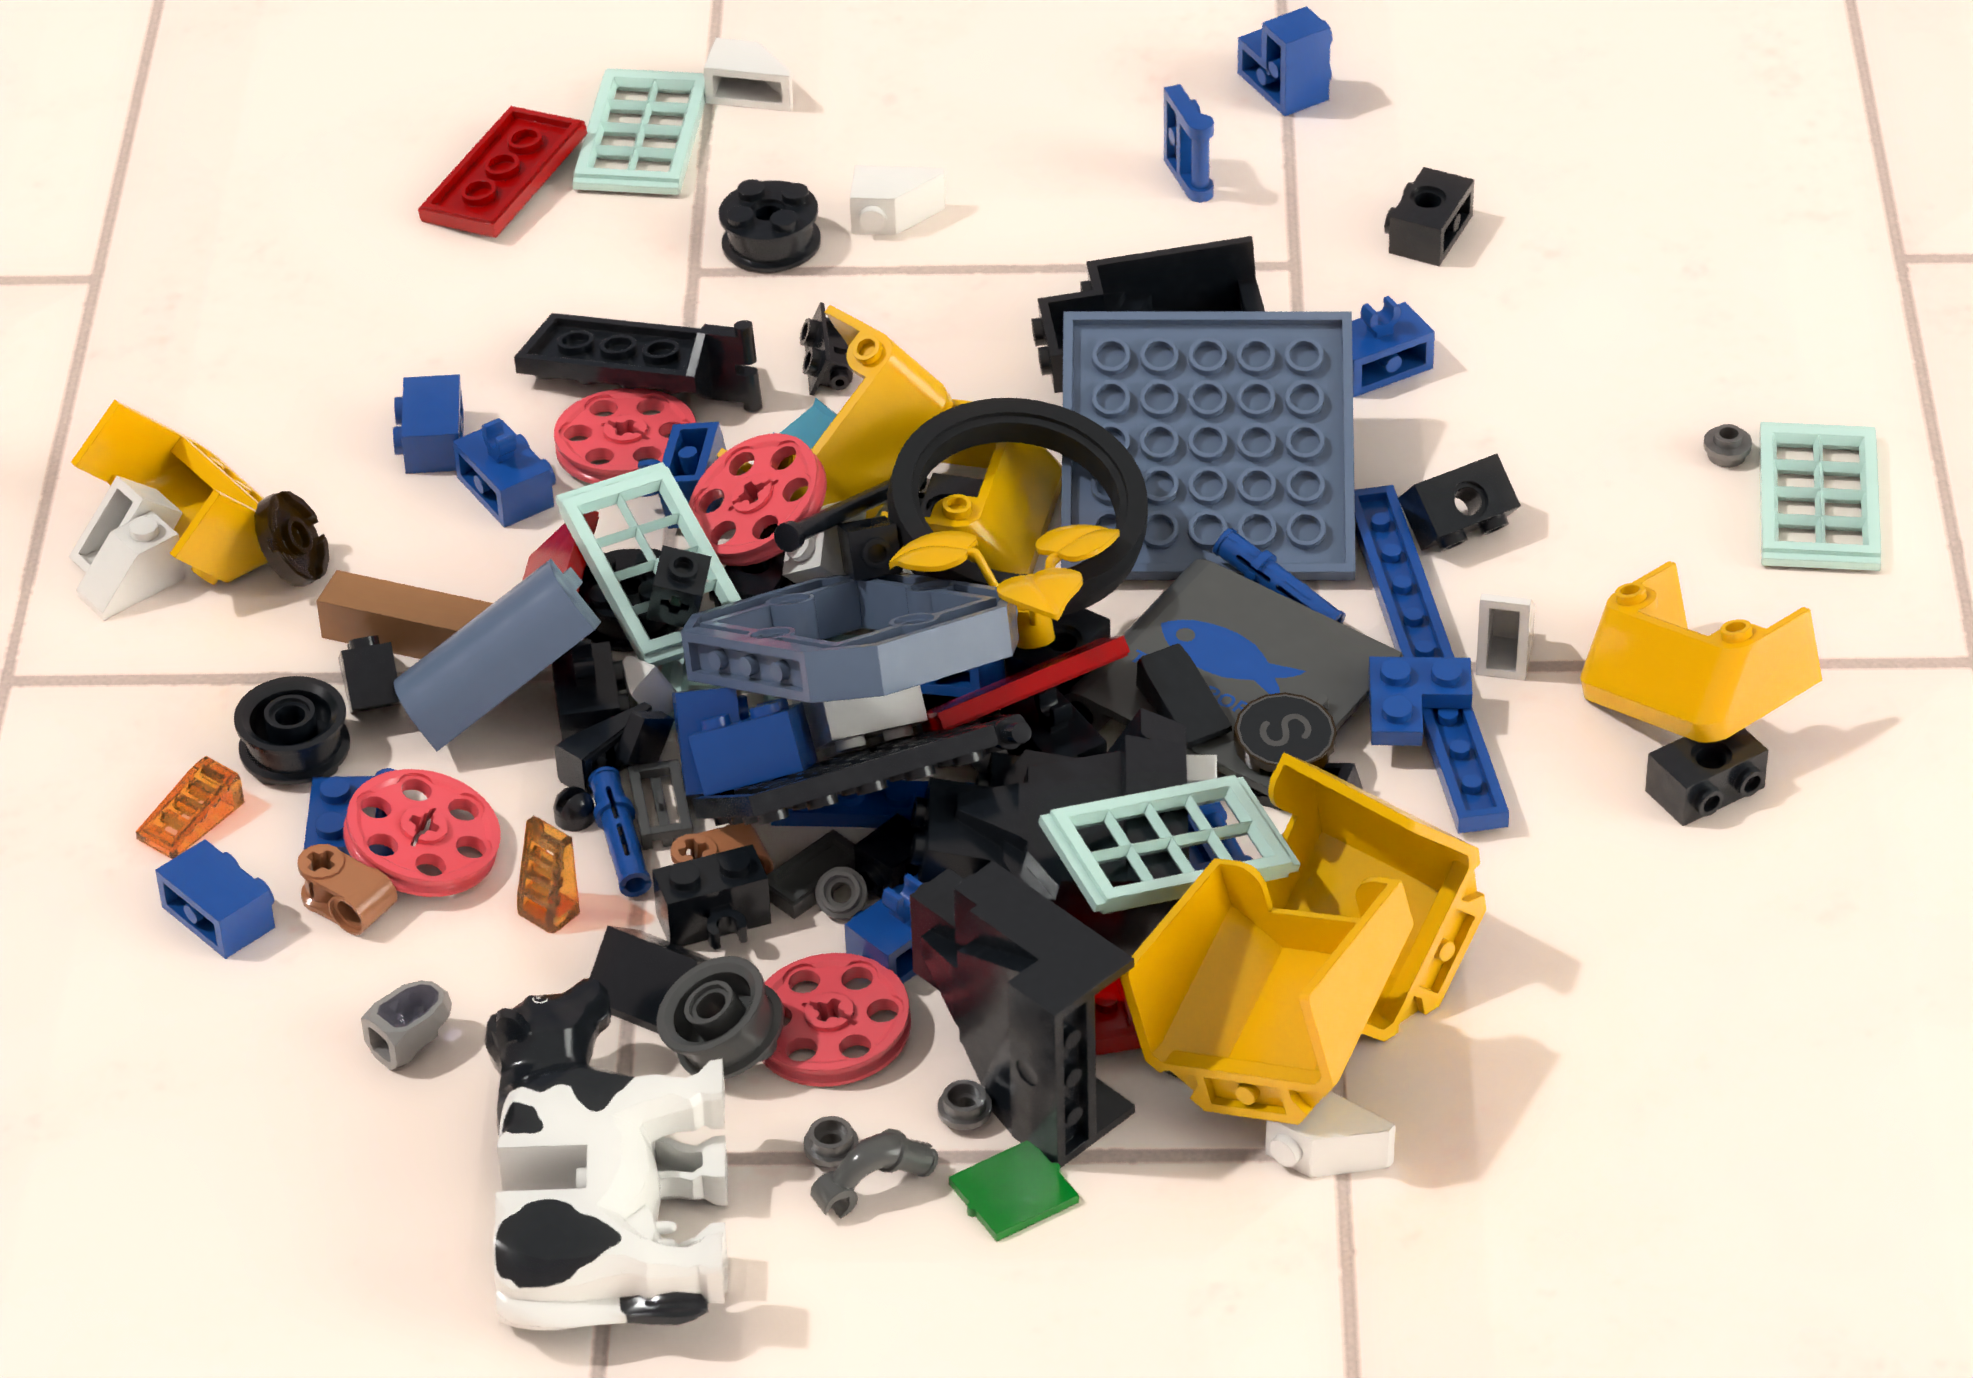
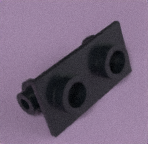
[800,302,853,396]

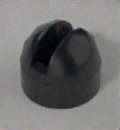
[553,786,595,832]

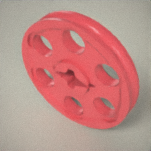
[554,388,696,484]
[689,433,827,566]
[343,769,501,897]
[762,953,911,1087]

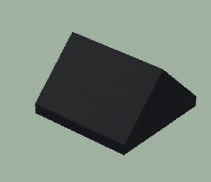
[589,926,712,1033]

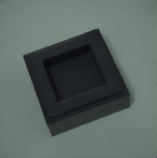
[614,711,675,765]

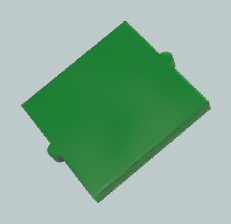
[949,1140,1079,1242]

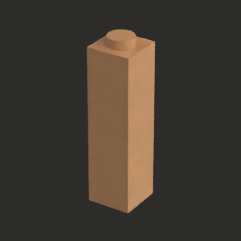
[316,570,493,659]

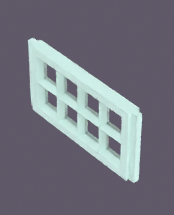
[572,68,706,195]
[1759,422,1881,571]
[555,462,742,667]
[1038,775,1301,914]

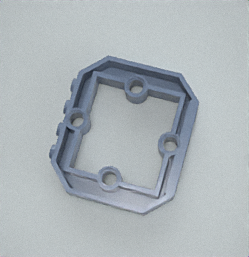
[681,573,1019,703]

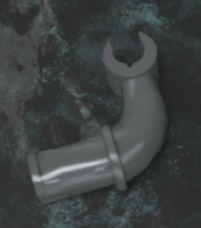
[810,1129,938,1219]

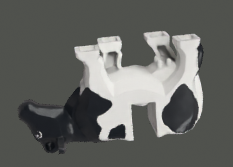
[485,978,728,1331]

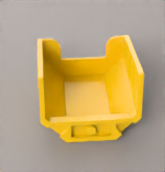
[1265,752,1486,1042]
[1120,858,1414,1125]

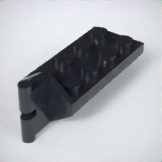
[514,313,762,412]

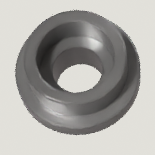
[1703,424,1752,467]
[815,867,868,920]
[937,1080,992,1131]
[804,1116,859,1167]

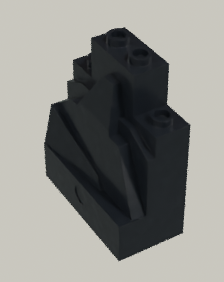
[1031,236,1265,393]
[910,735,1189,956]
[910,861,1135,1168]

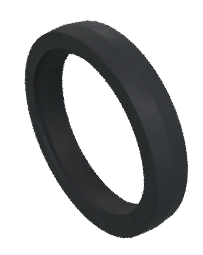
[887,398,1148,616]

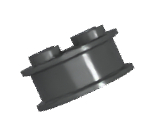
[657,956,785,1079]

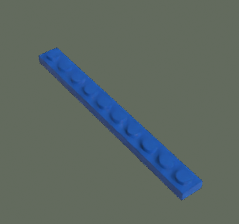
[1354,485,1509,834]

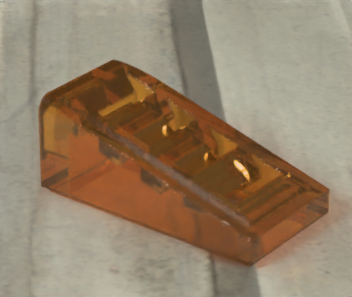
[136,756,245,859]
[517,816,580,933]

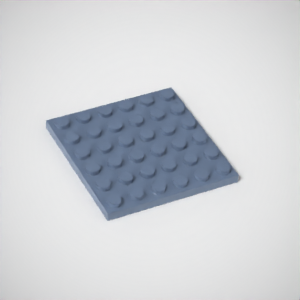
[1061,311,1356,580]

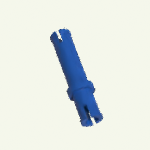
[1213,528,1346,624]
[588,766,652,897]

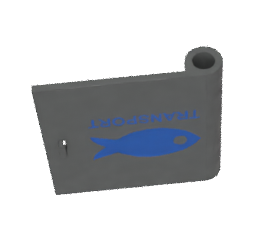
[1063,559,1402,796]

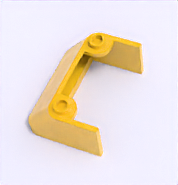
[717,305,953,519]
[71,399,268,585]
[880,399,1062,574]
[1580,561,1822,743]

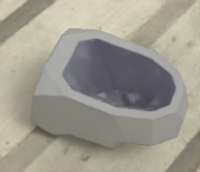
[361,980,452,1070]

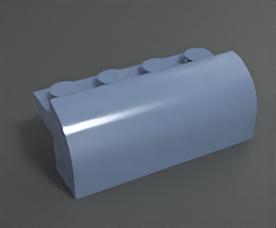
[394,559,601,752]

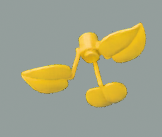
[889,524,1120,649]

